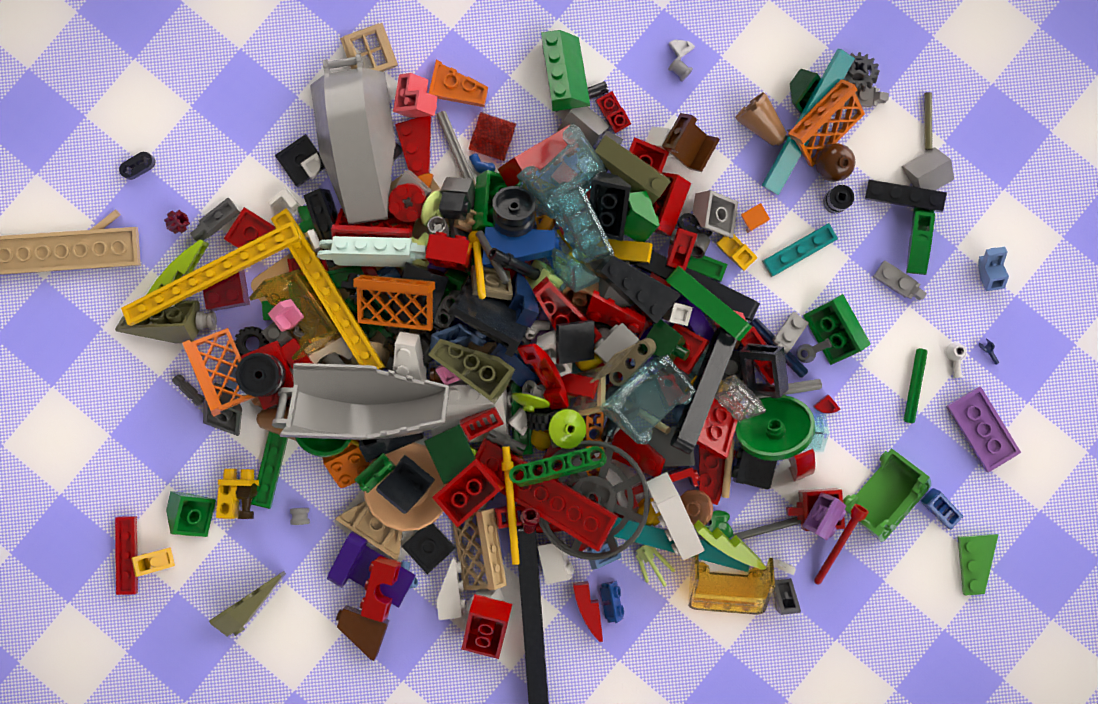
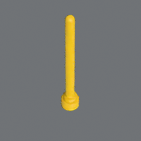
[468,231,486,300]

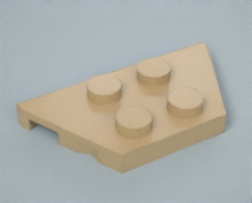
[335,501,403,561]

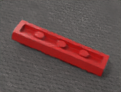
[115,516,138,595]

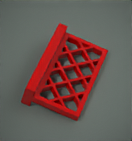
[331,208,415,240]

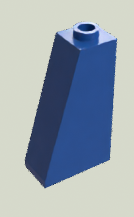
[482,227,559,268]

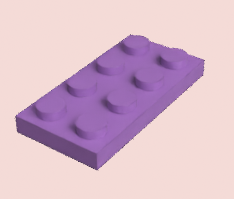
[946,386,1022,472]

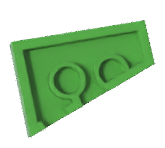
[958,534,999,596]

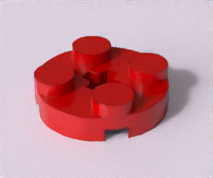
[389,183,426,222]

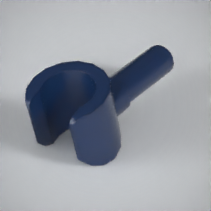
[979,338,999,365]

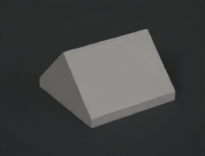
[557,106,610,155]
[901,147,954,190]

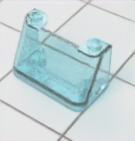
[517,123,606,219]
[600,355,696,445]

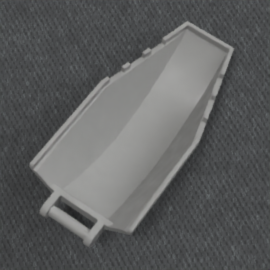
[310,54,396,225]
[272,363,449,440]

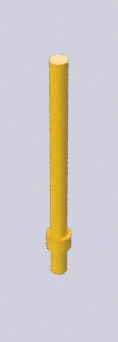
[501,446,520,565]

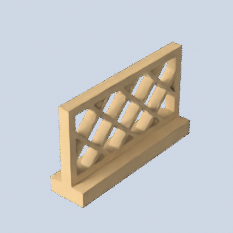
[452,508,507,590]

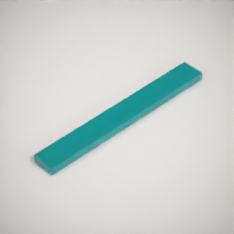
[761,48,855,195]
[612,517,750,572]

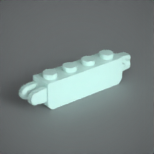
[317,236,427,267]

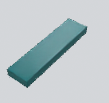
[762,223,838,277]

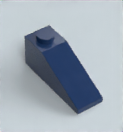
[487,343,540,393]

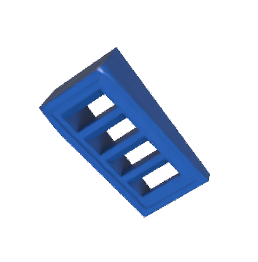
[921,488,964,530]

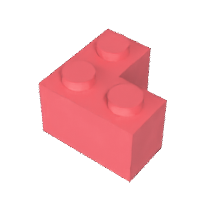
[393,73,437,118]

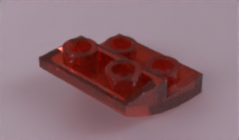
[468,112,517,161]

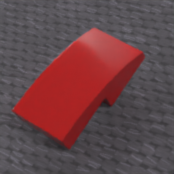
[595,91,632,133]

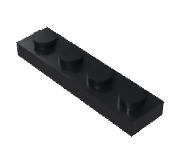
[865,179,947,213]

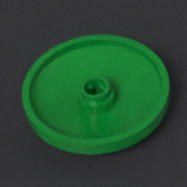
[735,395,815,461]

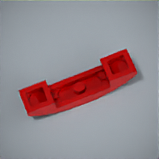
[517,343,569,410]

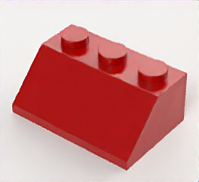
[652,172,691,236]
[432,459,505,528]

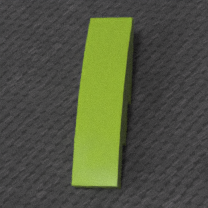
[146,239,209,295]
[693,520,767,570]

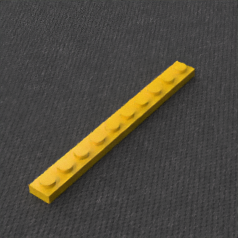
[271,208,385,370]
[121,221,302,326]

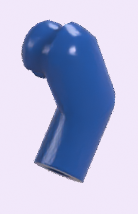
[469,153,496,174]

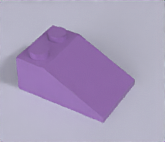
[802,492,846,540]

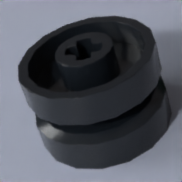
[493,186,536,237]
[235,353,286,397]

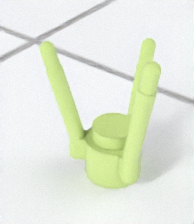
[635,545,675,587]

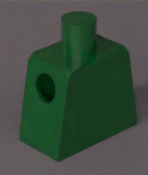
[642,319,690,364]

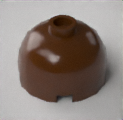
[815,143,856,182]

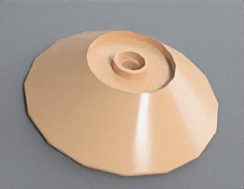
[364,442,448,531]

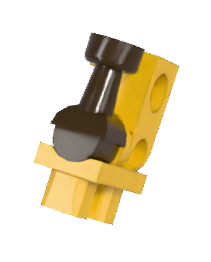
[216,468,259,519]

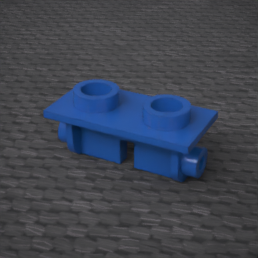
[600,581,624,623]

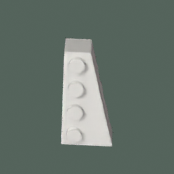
[393,332,427,381]
[647,472,705,561]

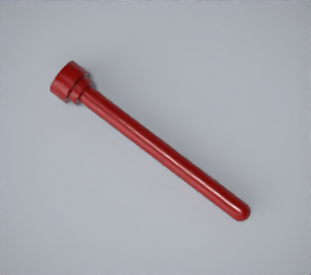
[814,504,869,585]

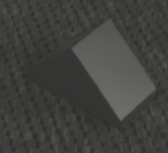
[440,177,475,210]
[772,578,801,615]

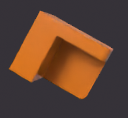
[741,203,770,233]

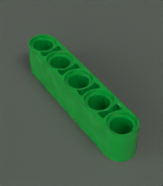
[666,266,753,342]
[509,446,607,487]

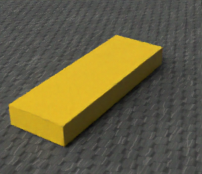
[596,238,653,263]

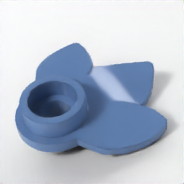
[457,323,492,347]

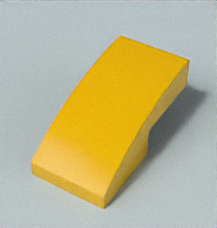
[715,234,758,271]

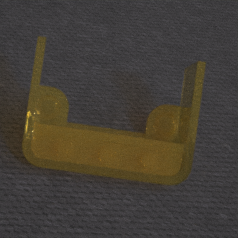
[249,269,340,360]
[688,554,775,615]

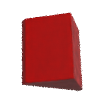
[629,137,669,173]

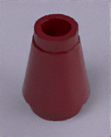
[520,508,540,534]

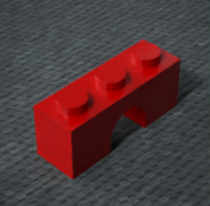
[360,556,402,622]

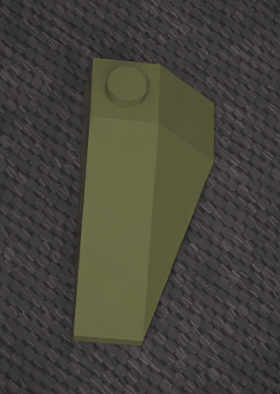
[595,135,671,205]
[115,300,200,344]
[428,339,515,404]
[209,571,286,637]

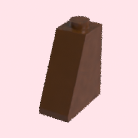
[336,605,390,661]

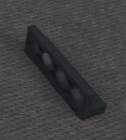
[303,188,338,268]

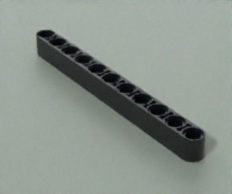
[517,526,549,704]

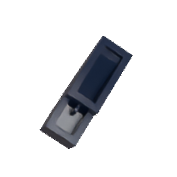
[509,272,539,328]

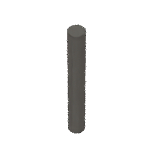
[475,231,510,285]

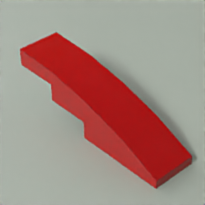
[530,368,599,399]

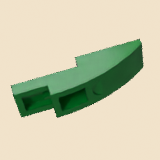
[906,208,935,275]

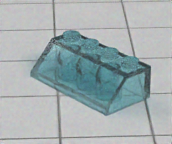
[545,181,614,263]

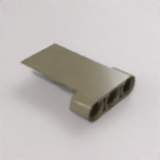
[590,338,656,386]

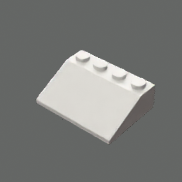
[431,385,509,442]

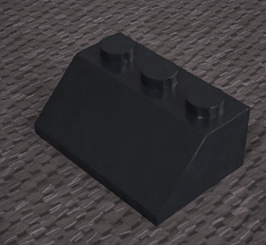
[585,171,631,241]
[387,262,449,332]

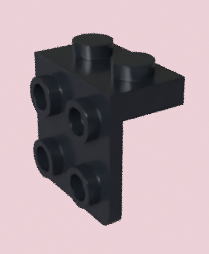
[731,446,777,490]
[376,455,435,514]

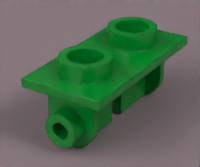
[354,453,396,493]

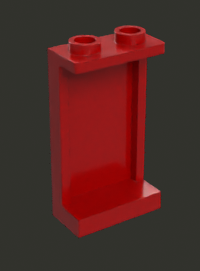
[624,466,700,508]

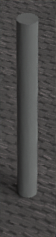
[733,517,801,540]

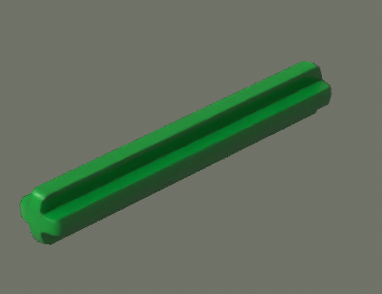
[903,348,928,424]

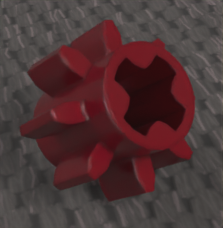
[164,210,190,234]

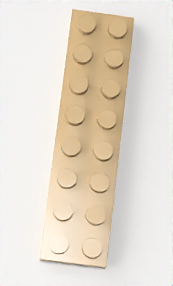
[0,227,141,275]

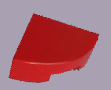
[813,394,841,413]

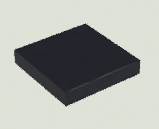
[275,134,325,187]
[556,320,594,365]
[402,523,456,574]

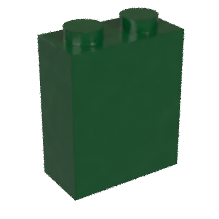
[424,424,476,485]

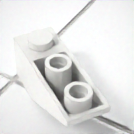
[437,556,466,620]

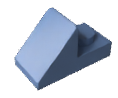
[586,539,622,570]

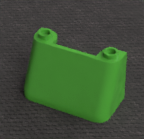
[843,448,931,542]

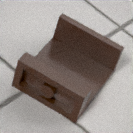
[662,113,720,172]

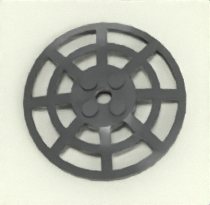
[539,440,650,560]

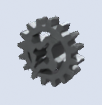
[843,52,880,92]

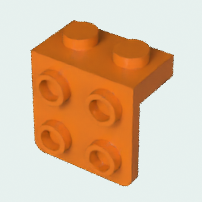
[322,439,370,488]

